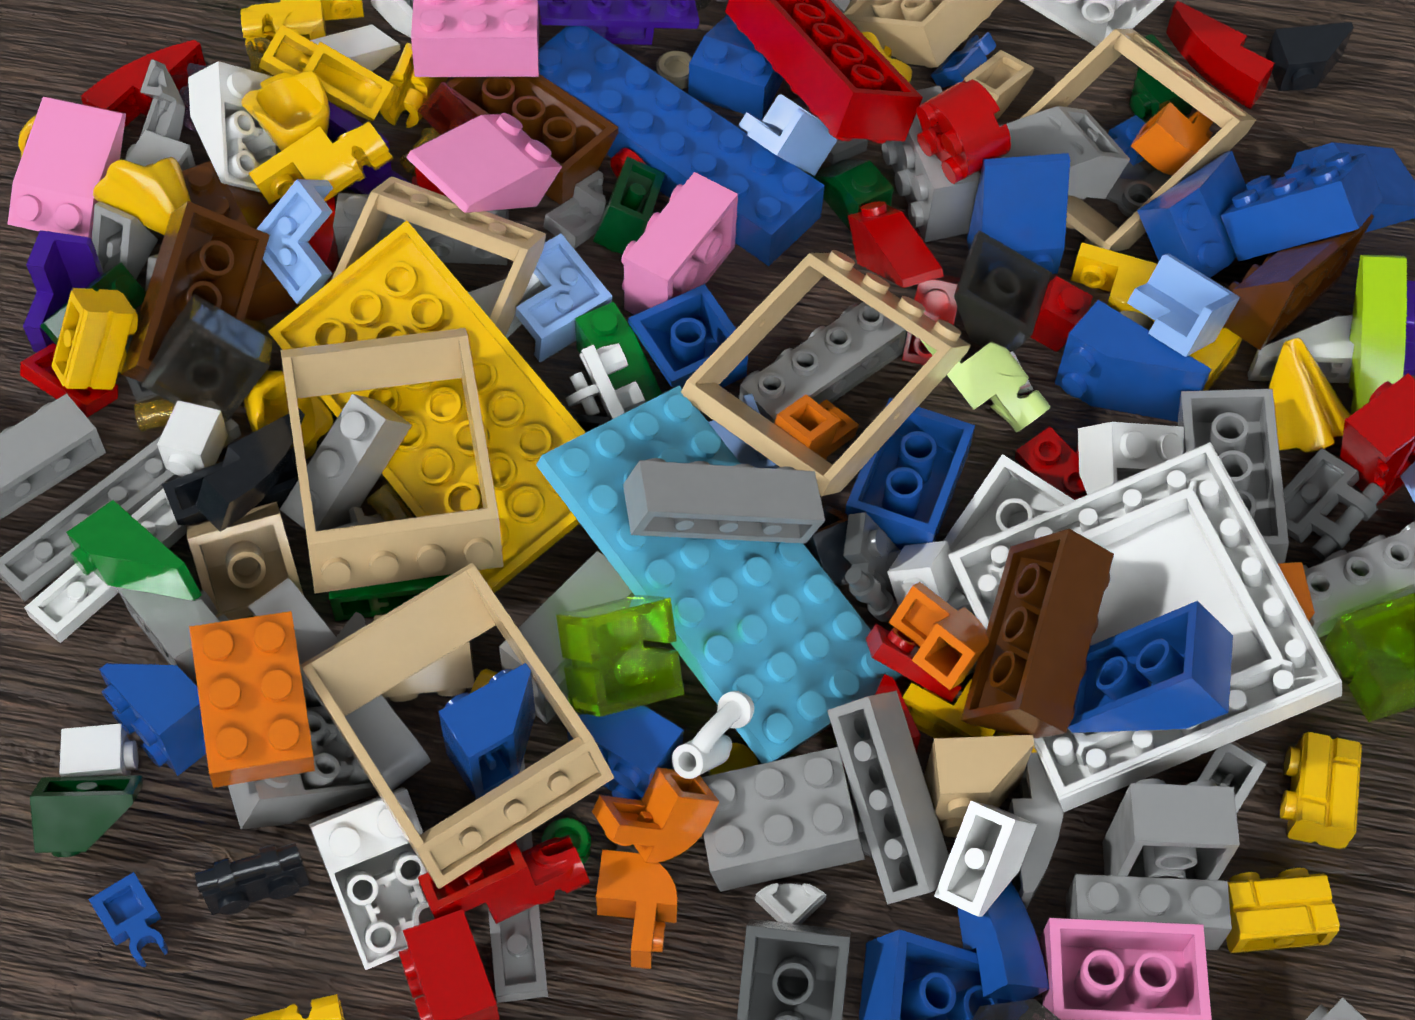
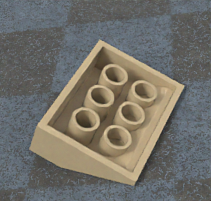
[843,0,1003,68]

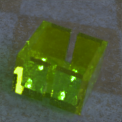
[1324,593,1415,722]
[556,595,684,717]

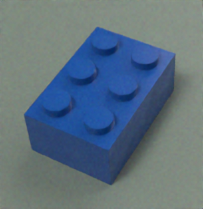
[1221,152,1383,262]
[845,398,975,551]

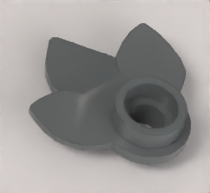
[1105,162,1172,218]

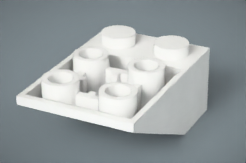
[188,61,281,192]
[1078,422,1185,495]
[309,787,435,970]

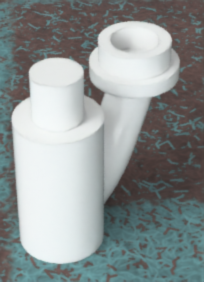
[672,691,754,779]

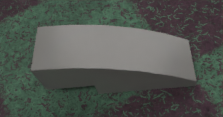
[1007,753,1064,910]

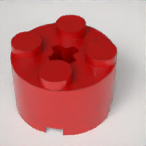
[916,79,1011,184]

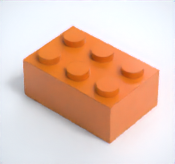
[189,611,315,788]

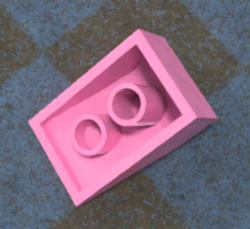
[8,97,126,239]
[406,113,562,213]

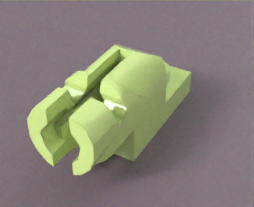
[921,340,1051,433]

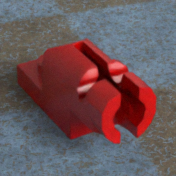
[417,835,590,924]

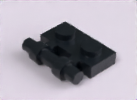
[194,842,310,915]

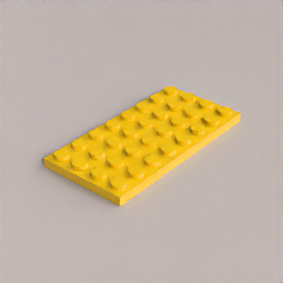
[268,220,586,593]

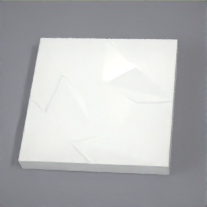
[948,442,1342,812]

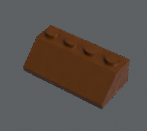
[440,74,618,205]
[182,161,301,326]
[121,201,270,398]
[1224,214,1374,350]
[961,529,1114,739]

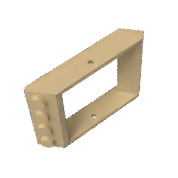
[1020,29,1256,252]
[332,176,546,337]
[681,250,971,497]
[280,328,503,594]
[300,563,614,889]

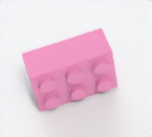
[411,0,539,77]
[621,172,738,315]
[1040,918,1212,1020]

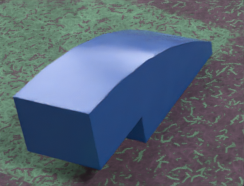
[957,882,1050,1002]

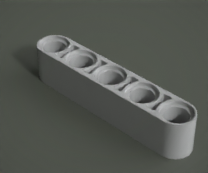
[248,578,431,791]

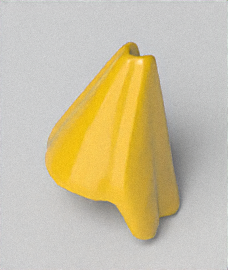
[241,71,330,151]
[93,157,191,235]
[1268,338,1351,452]
[239,371,333,459]

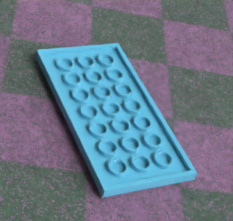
[536,385,903,764]

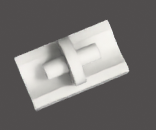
[565,343,645,420]

